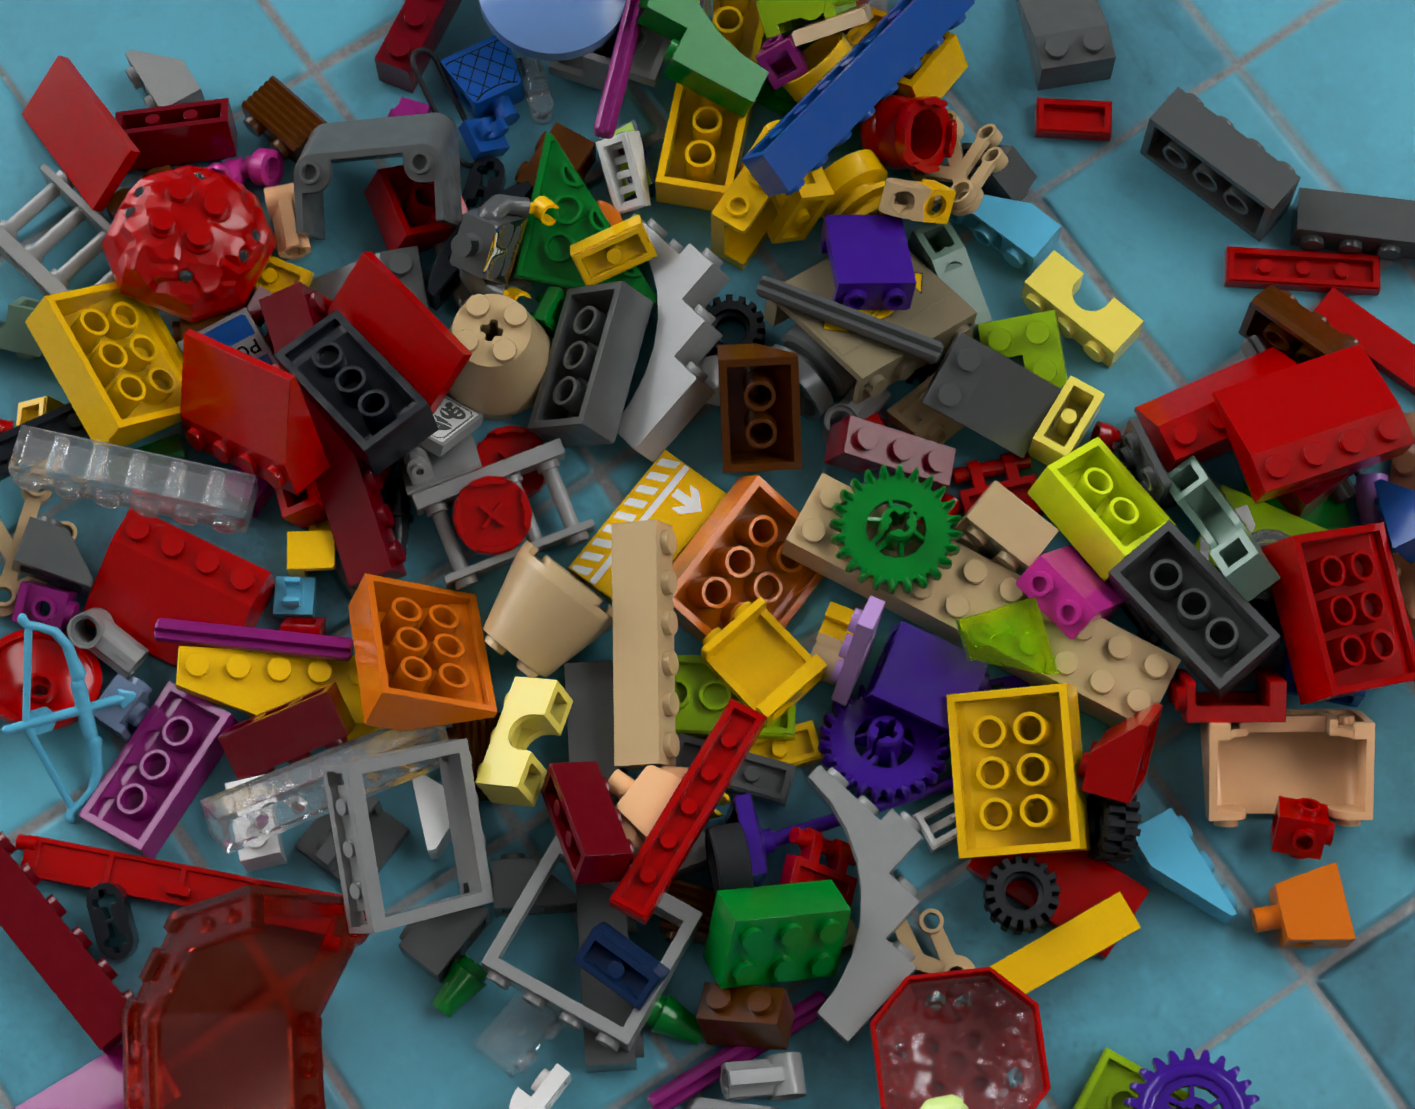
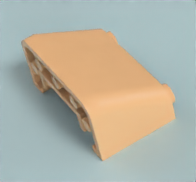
[1200,708,1375,827]

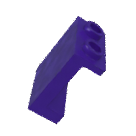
[819,215,916,310]
[863,621,990,734]

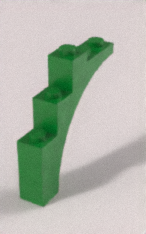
[637,0,769,118]

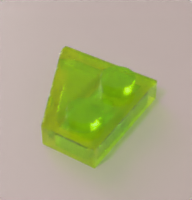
[956,597,1059,675]

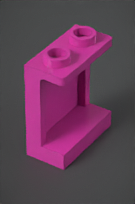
[1016,545,1125,639]

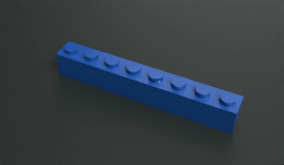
[741,0,975,197]

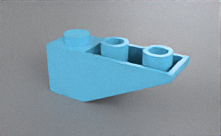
[940,194,1062,274]
[1133,808,1237,925]

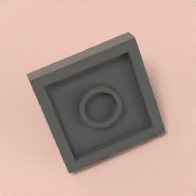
[295,791,411,882]

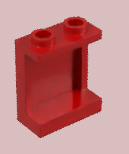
[1168,668,1287,723]

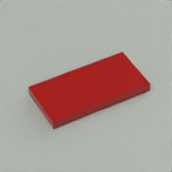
[21,56,141,212]
[326,251,472,414]
[966,851,1150,960]

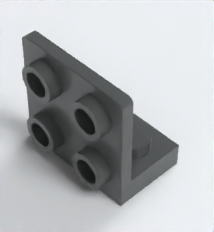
[1118,417,1177,510]

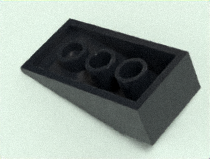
[274,309,439,477]

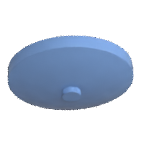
[479,0,626,61]

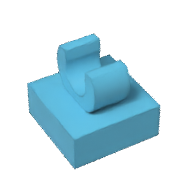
[273,576,317,619]

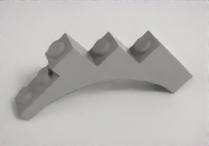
[617,213,731,463]
[808,764,923,1045]

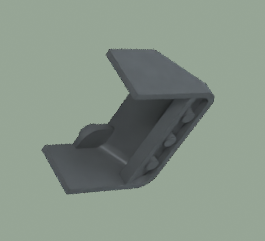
[294,113,463,240]

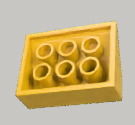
[25,281,183,453]
[946,683,1091,859]

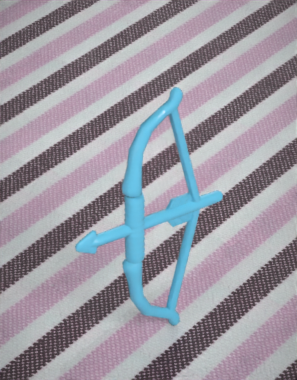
[1,613,136,823]

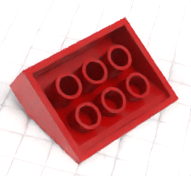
[180,328,330,495]
[1212,344,1415,504]
[83,505,275,668]
[1261,522,1415,705]

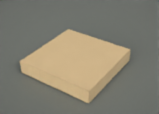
[791,3,874,47]

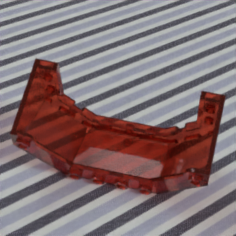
[122,885,370,1109]

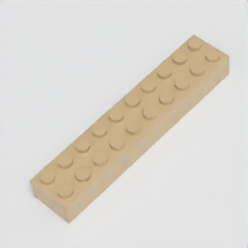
[781,472,1181,727]

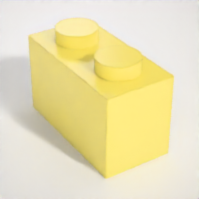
[1028,375,1105,466]

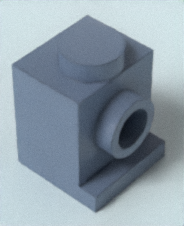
[93,674,152,743]

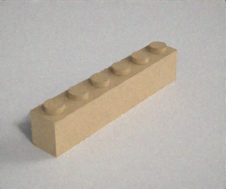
[611,519,680,770]

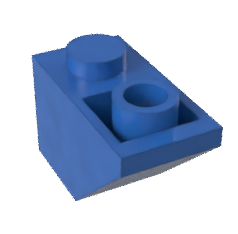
[1374,479,1415,563]

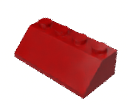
[1134,347,1297,473]

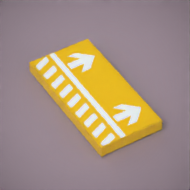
[568,450,727,603]

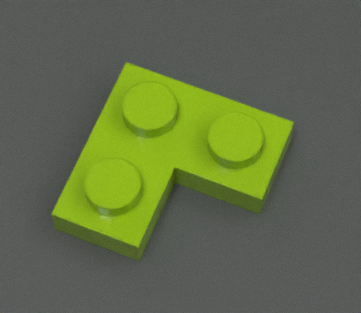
[978,310,1068,388]

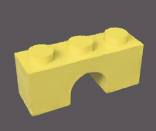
[1021,250,1144,368]
[475,676,573,807]

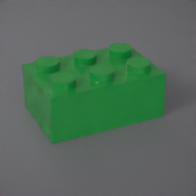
[703,879,851,989]

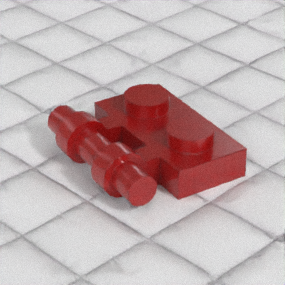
[952,452,1045,516]
[779,827,858,908]

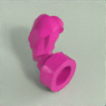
[207,148,284,187]

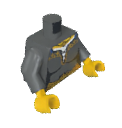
[449,194,559,301]

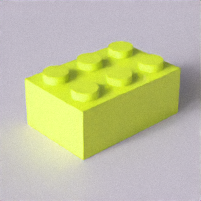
[1027,437,1176,582]

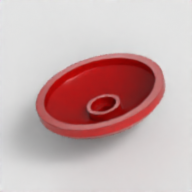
[0,630,102,730]

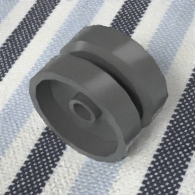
[771,322,857,421]

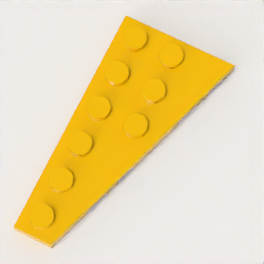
[176,646,418,777]

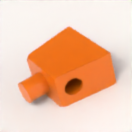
[1250,862,1356,949]

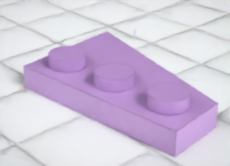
[830,595,885,705]

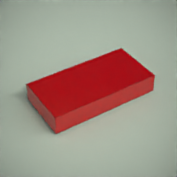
[1035,98,1112,141]

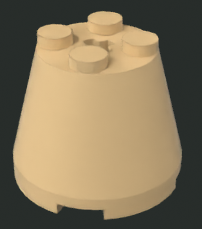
[448,294,552,420]
[483,540,613,678]

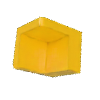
[287,530,337,577]

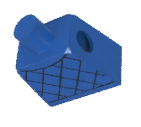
[440,35,524,126]

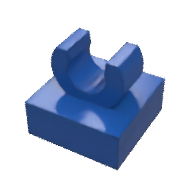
[458,116,510,160]

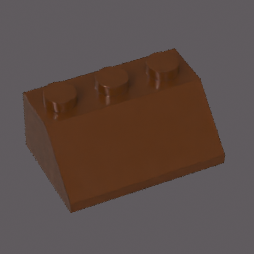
[1238,284,1367,364]
[717,343,802,473]

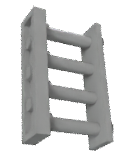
[0,163,115,296]
[411,438,595,591]

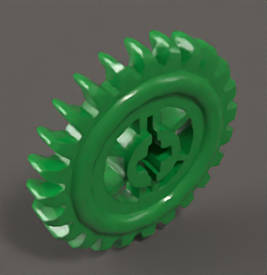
[829,464,963,594]

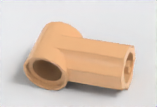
[264,182,312,260]

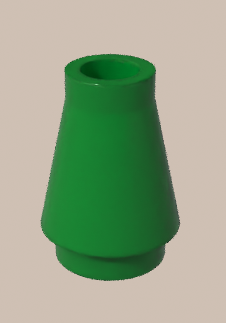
[431,954,488,1018]
[645,994,703,1046]

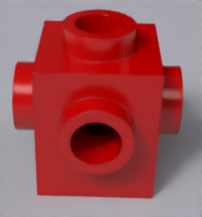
[1270,796,1335,860]

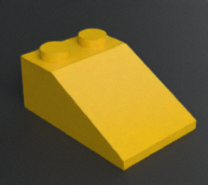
[846,7,968,99]

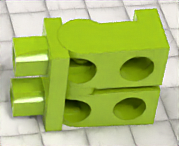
[756,0,858,39]

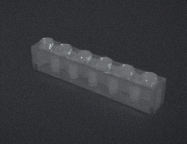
[8,424,259,534]
[200,725,448,855]

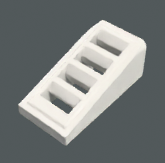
[595,131,651,215]

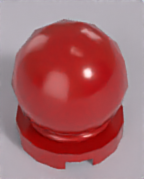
[859,94,957,173]

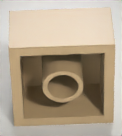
[954,480,1059,575]

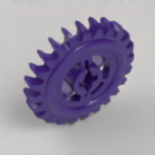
[818,685,951,803]
[1123,1048,1260,1109]

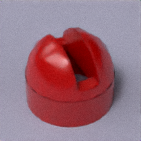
[1090,421,1122,453]

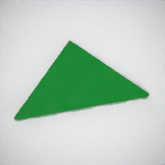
[514,132,658,307]

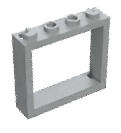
[322,738,494,934]
[481,835,703,1052]

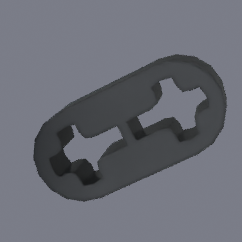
[462,156,506,211]
[86,882,139,960]

